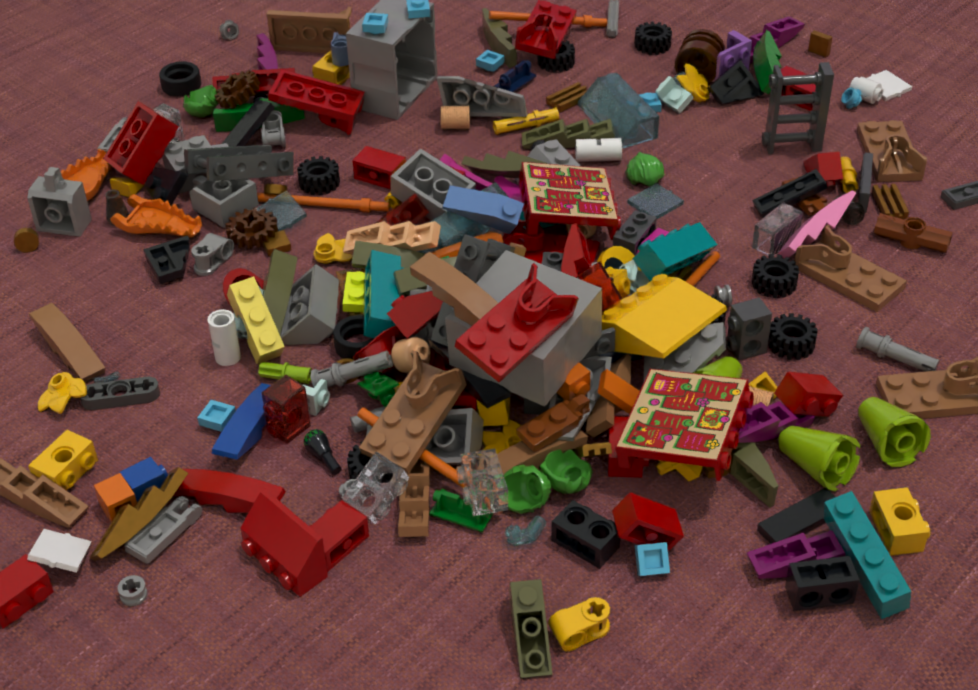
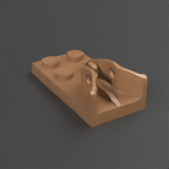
[267,6,352,53]
[857,120,927,182]
[795,225,907,312]
[359,350,467,474]
[876,357,978,419]

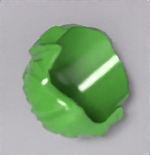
[183,85,218,117]
[625,152,664,186]
[540,449,592,494]
[495,464,551,514]

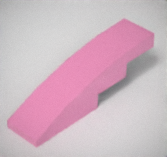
[778,190,856,259]

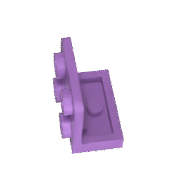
[715,30,752,80]

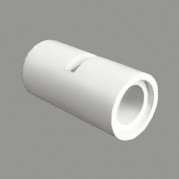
[575,138,622,162]
[207,309,241,366]

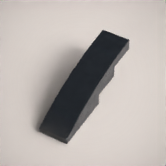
[428,338,511,408]

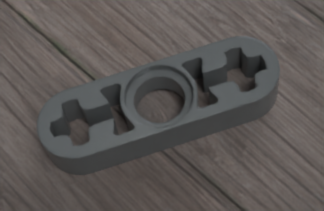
[80,376,160,410]

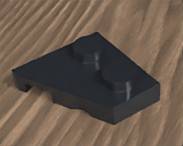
[707,60,765,105]
[145,167,188,206]
[143,235,190,284]

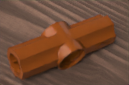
[874,213,953,253]

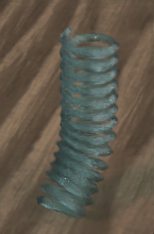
[93,371,120,383]

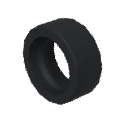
[159,61,201,96]
[333,315,375,359]

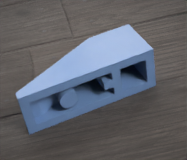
[442,185,524,234]

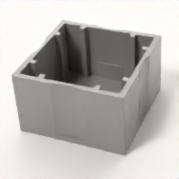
[346,0,438,120]
[445,250,602,407]

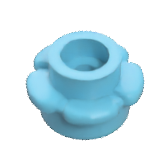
[841,87,862,109]

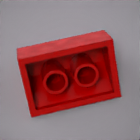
[103,101,179,185]
[240,489,328,597]

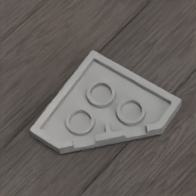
[644,322,726,381]

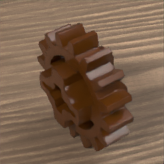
[214,70,261,109]
[225,207,278,249]

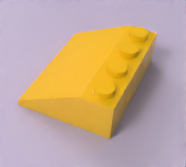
[602,274,727,358]

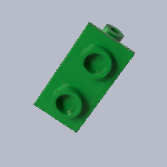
[357,372,399,407]
[429,488,495,532]

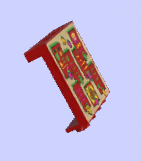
[519,162,621,240]
[615,369,754,481]

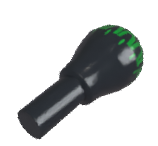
[303,429,342,475]

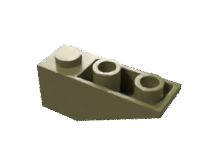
[508,579,553,678]

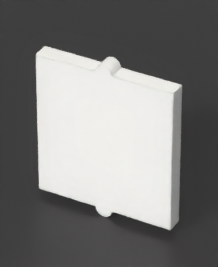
[867,70,912,101]
[27,529,92,573]

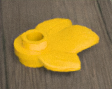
[676,64,709,103]
[314,233,353,264]
[38,372,87,414]
[481,419,522,459]

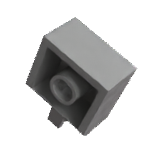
[163,135,229,193]
[27,167,92,237]
[189,175,259,227]

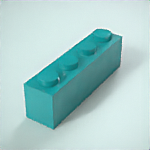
[633,222,718,281]
[364,250,404,338]
[824,491,912,619]

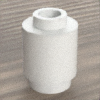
[849,77,884,104]

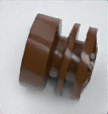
[675,29,725,84]

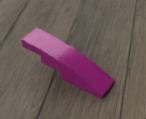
[750,17,805,63]
[256,33,278,70]
[738,401,815,443]
[747,530,845,579]

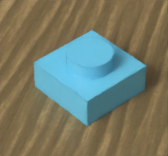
[406,0,430,19]
[362,13,389,34]
[476,50,505,72]
[635,92,662,114]
[197,400,236,432]
[635,542,670,576]

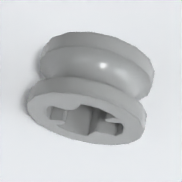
[714,285,732,307]
[117,575,148,606]

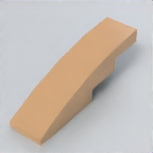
[343,221,441,254]

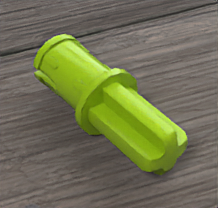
[258,362,312,384]

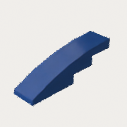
[212,383,286,460]

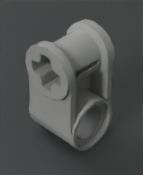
[261,110,286,147]
[191,233,234,276]

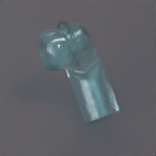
[505,516,546,546]

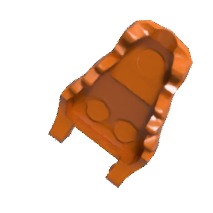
[61,149,114,201]
[110,194,202,238]

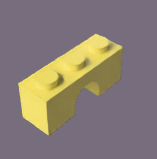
[227,276,285,364]

